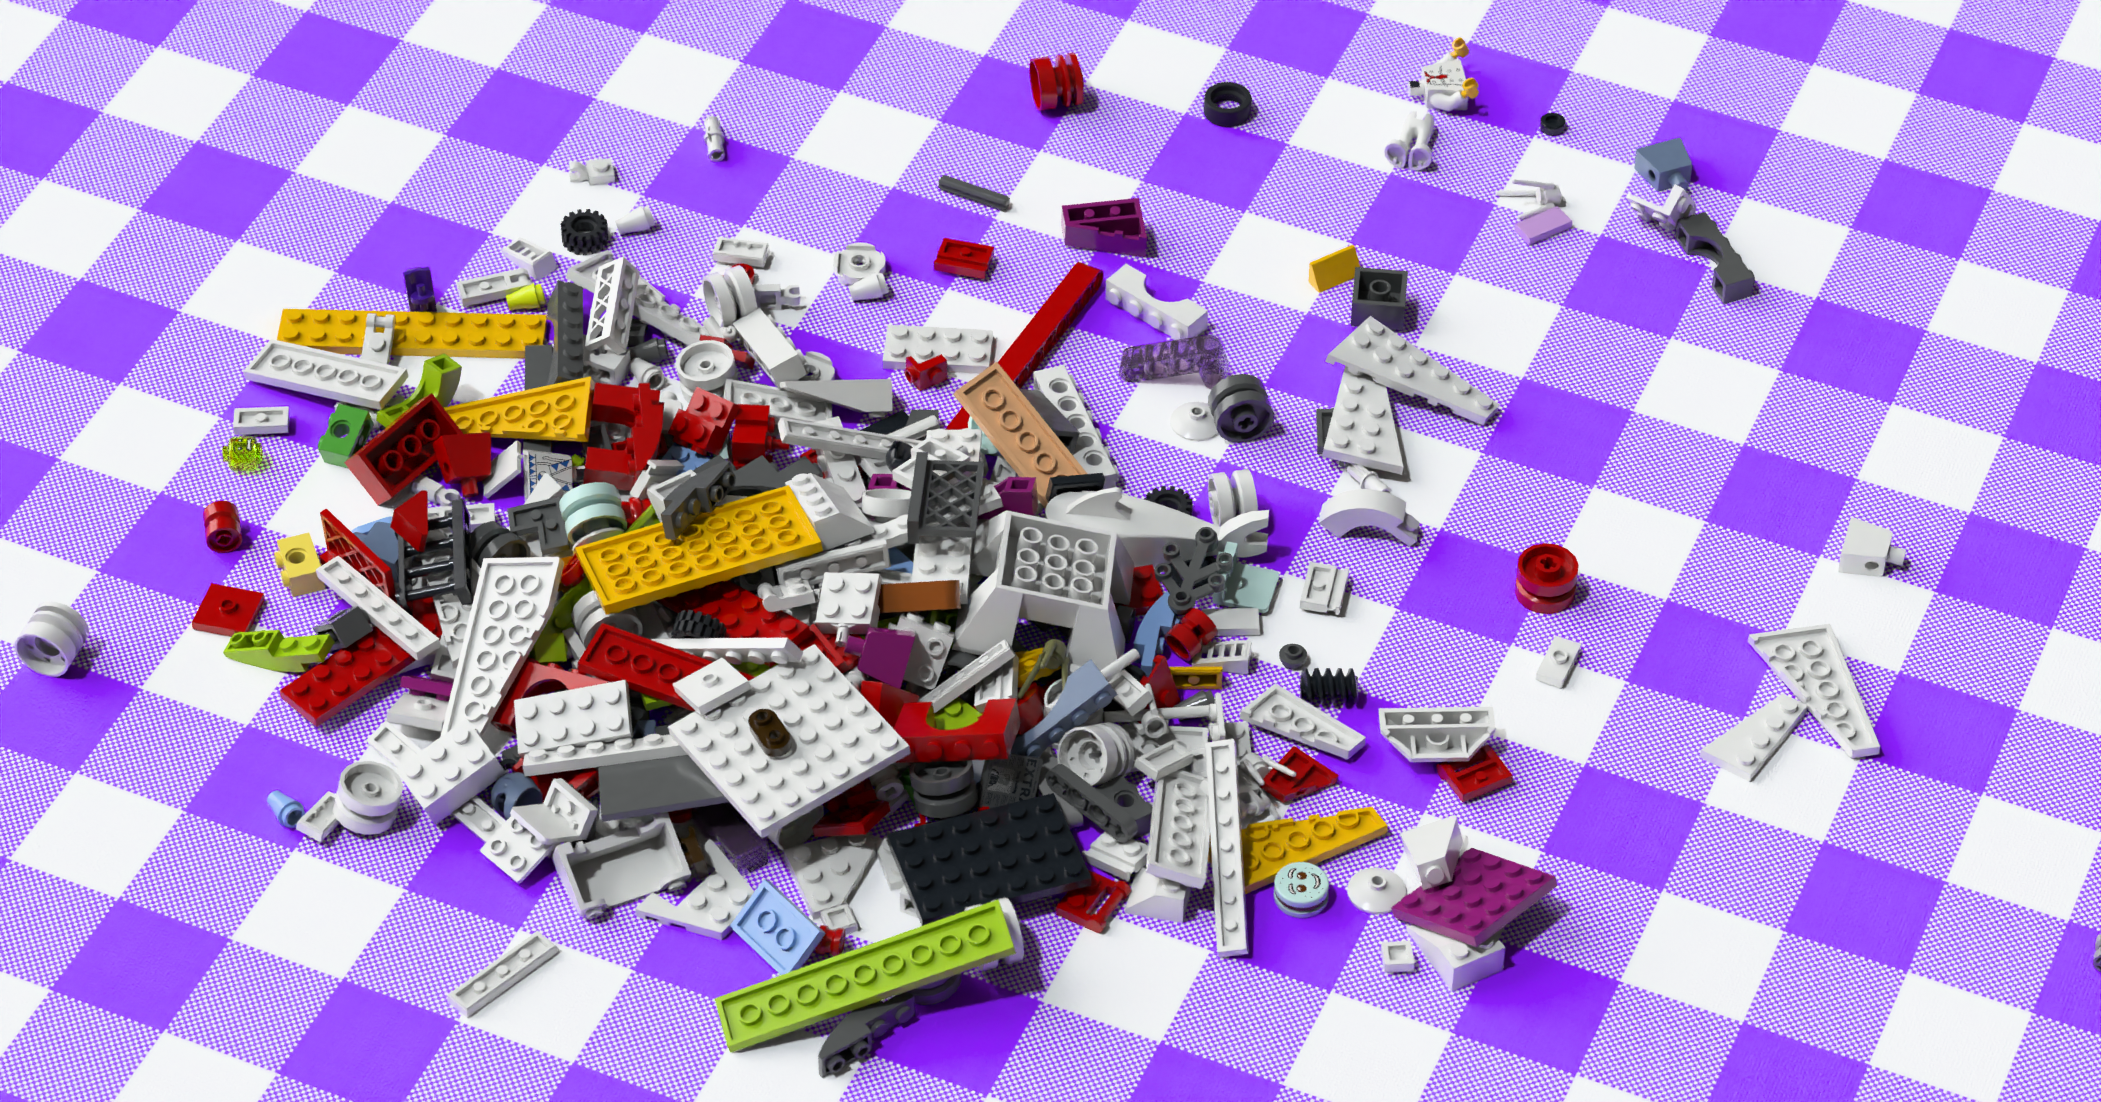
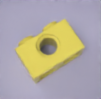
[274,532,325,597]

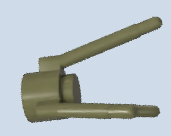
[1017,639,1070,699]

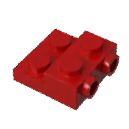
[668,387,740,456]

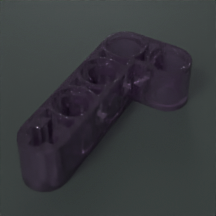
[1119,335,1229,389]

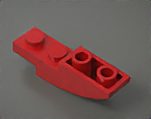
[625,383,663,484]

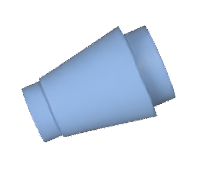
[267,790,305,828]

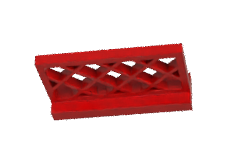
[319,508,403,608]

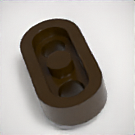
[748,709,792,757]

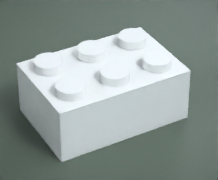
[396,719,506,825]

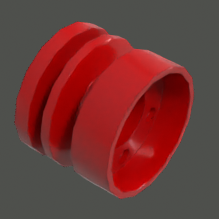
[1029,52,1084,111]

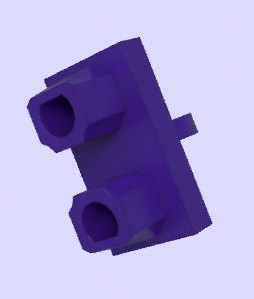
[403,267,437,312]

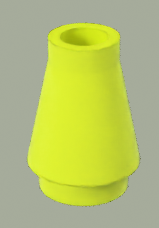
[506,283,546,311]

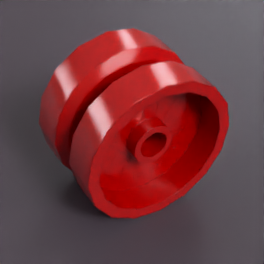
[1515,543,1579,614]

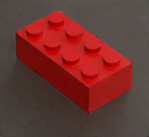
[344,393,463,505]

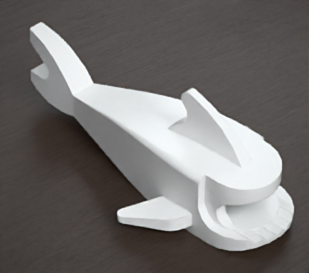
[1045,487,1269,567]

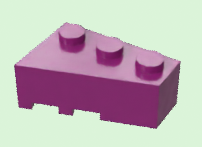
[1061,198,1147,258]

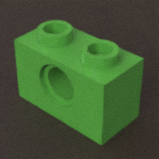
[318,404,374,469]

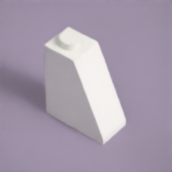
[1400,815,1463,890]

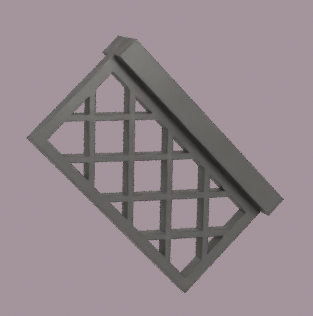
[907,452,984,544]

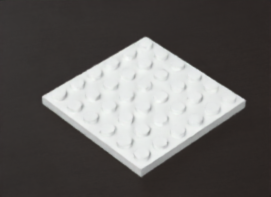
[668,644,910,838]

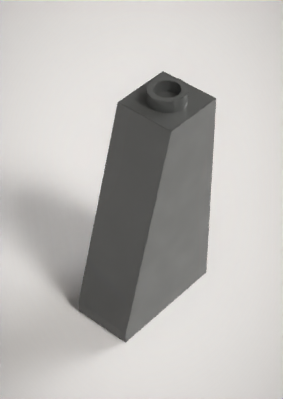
[1019,389,1080,455]

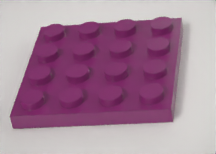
[1391,848,1558,947]

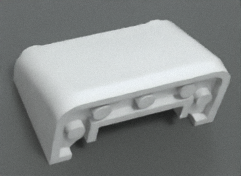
[552,812,691,919]

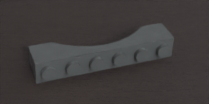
[547,280,583,386]

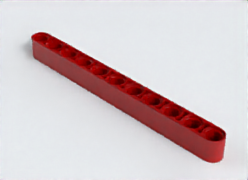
[945,262,1104,430]

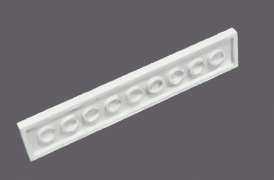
[911,428,982,604]

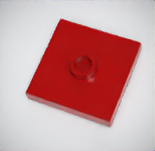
[192,583,265,637]
[812,801,891,837]

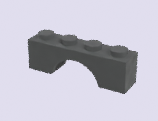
[1675,212,1755,304]

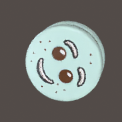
[1274,862,1329,918]

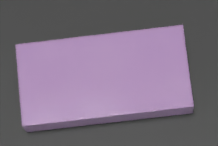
[1514,206,1572,245]

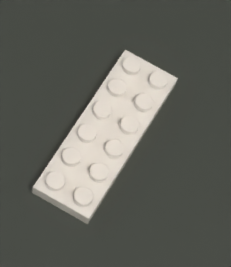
[243,339,409,410]
[1146,770,1210,889]

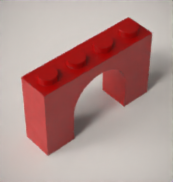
[583,382,664,491]
[490,657,610,735]
[894,698,1021,763]

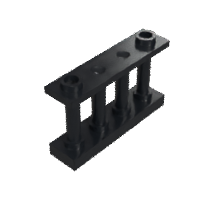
[394,499,473,616]

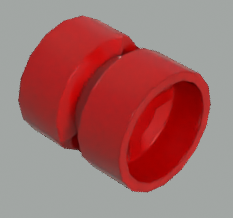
[203,501,242,553]
[1164,608,1218,661]

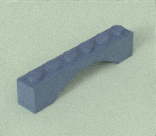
[972,659,1118,791]

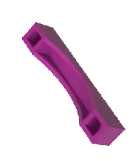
[868,474,1038,520]

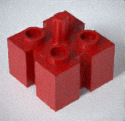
[732,404,790,470]

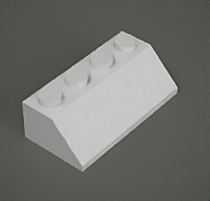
[785,473,875,552]

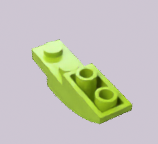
[223,630,335,672]

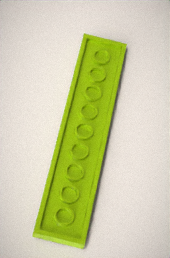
[714,899,1016,1053]

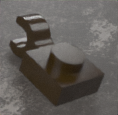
[675,826,709,880]

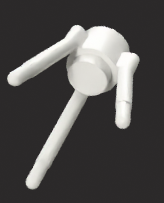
[1495,179,1561,220]
[1128,684,1170,738]
[1240,752,1296,820]

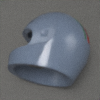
[491,772,543,821]

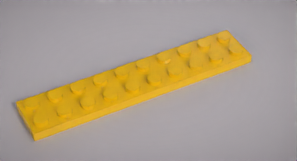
[277,309,547,359]

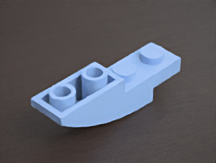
[1133,591,1182,677]

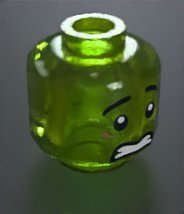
[222,436,263,471]

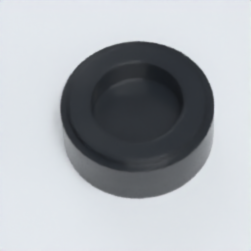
[1540,113,1566,136]

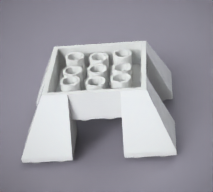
[952,510,1134,681]

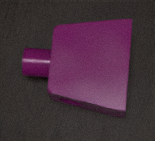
[844,627,915,689]

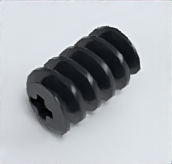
[1300,668,1358,704]

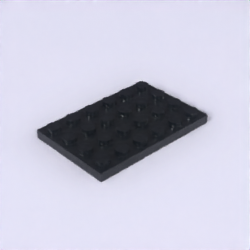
[887,793,1092,926]

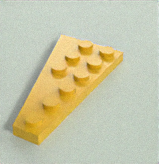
[444,376,595,442]
[1208,806,1388,894]

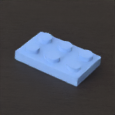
[730,879,826,975]

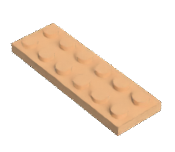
[953,362,1087,509]

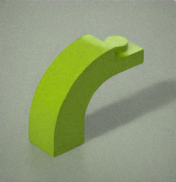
[376,353,462,428]

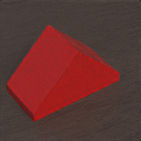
[390,490,428,552]

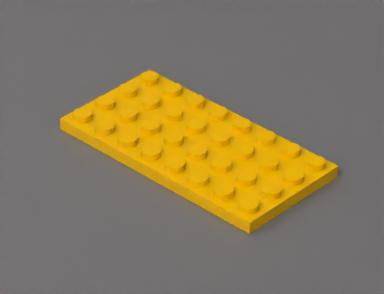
[575,485,823,615]

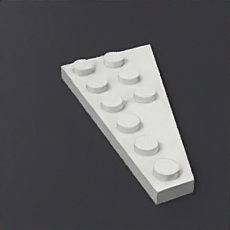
[1748,623,1880,758]

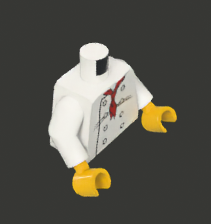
[1408,37,1479,111]

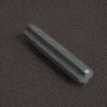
[938,175,1010,211]

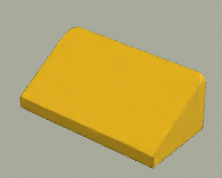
[1308,244,1360,293]
[1169,667,1223,689]

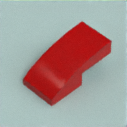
[699,335,755,370]

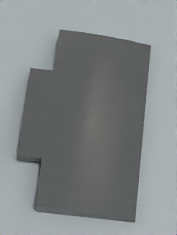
[599,724,729,822]

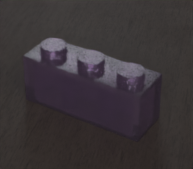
[692,802,770,876]

